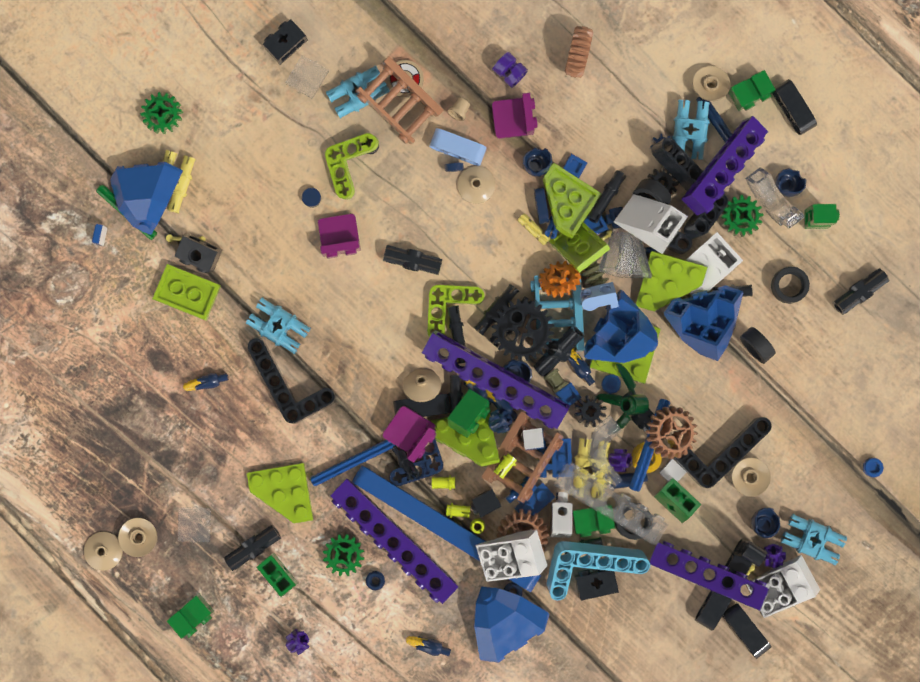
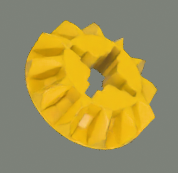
[631,442,662,473]

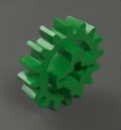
[140,92,183,134]
[721,195,764,237]
[323,534,365,576]

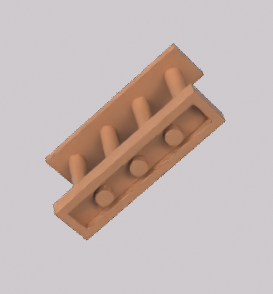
[355,56,444,144]
[481,411,563,503]

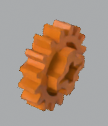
[539,261,581,298]

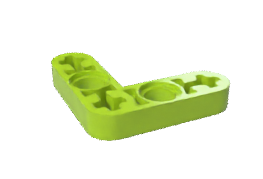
[325,133,379,200]
[427,285,485,338]

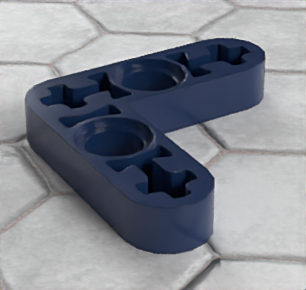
[390,438,444,486]

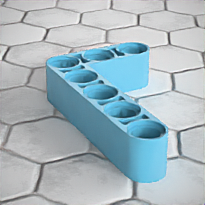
[547,541,650,600]

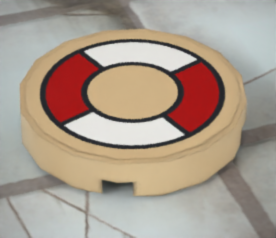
[386,60,424,98]

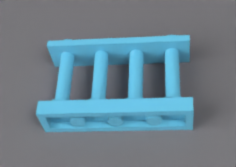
[530,274,585,354]

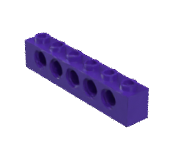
[681,116,768,215]
[650,541,769,611]

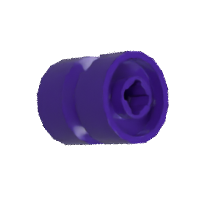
[492,52,528,88]

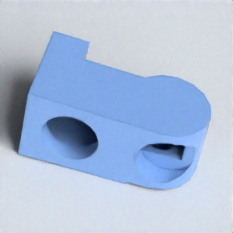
[580,282,619,311]

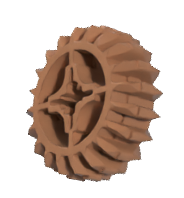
[565,26,593,78]
[645,406,698,459]
[497,509,549,551]

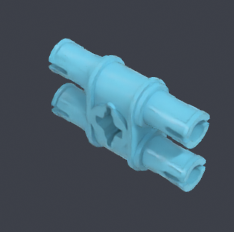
[326,65,390,119]
[672,100,710,160]
[246,297,311,354]
[781,514,847,566]

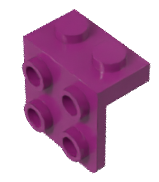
[492,92,538,139]
[318,214,361,259]
[383,406,436,462]

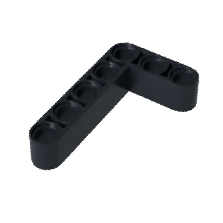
[651,137,728,239]
[247,338,336,424]
[670,417,772,488]
[695,539,767,631]

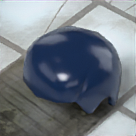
[523,147,552,176]
[775,168,807,197]
[503,359,532,388]
[751,508,780,538]

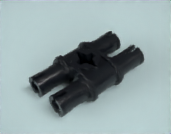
[474,284,532,348]

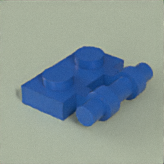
[536,438,572,478]
[505,476,555,516]

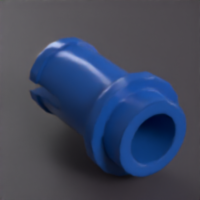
[545,216,558,239]

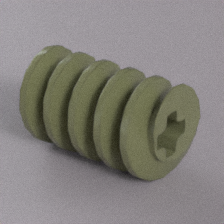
[582,257,609,288]

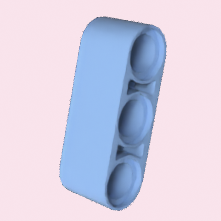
[429,128,487,166]

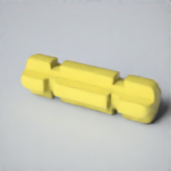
[518,214,550,245]

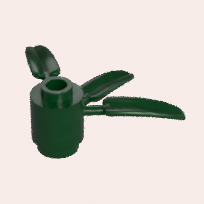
[597,363,649,435]

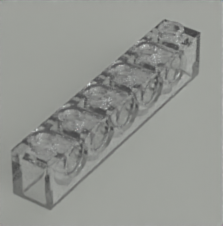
[553,463,668,545]

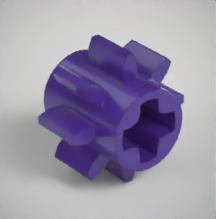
[608,449,632,472]
[764,544,786,568]
[285,629,310,655]

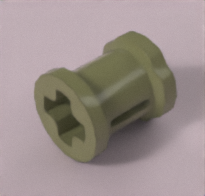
[544,368,568,393]

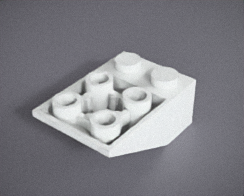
[614,194,688,254]
[686,232,743,295]
[476,529,547,582]
[746,555,820,618]

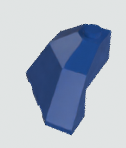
[110,162,183,235]
[664,285,743,361]
[584,290,658,363]
[474,586,549,663]

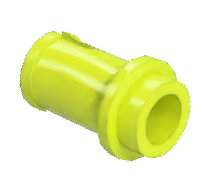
[494,453,517,479]
[432,475,455,490]
[446,503,470,518]
[470,519,485,534]

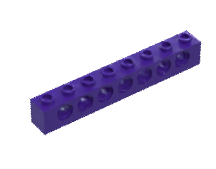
[422,330,570,429]
[330,479,459,604]

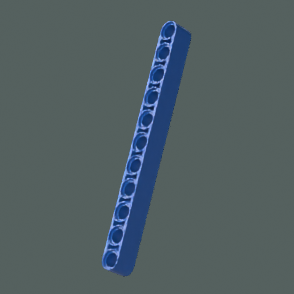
[352,465,541,592]

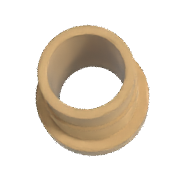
[447,98,470,121]

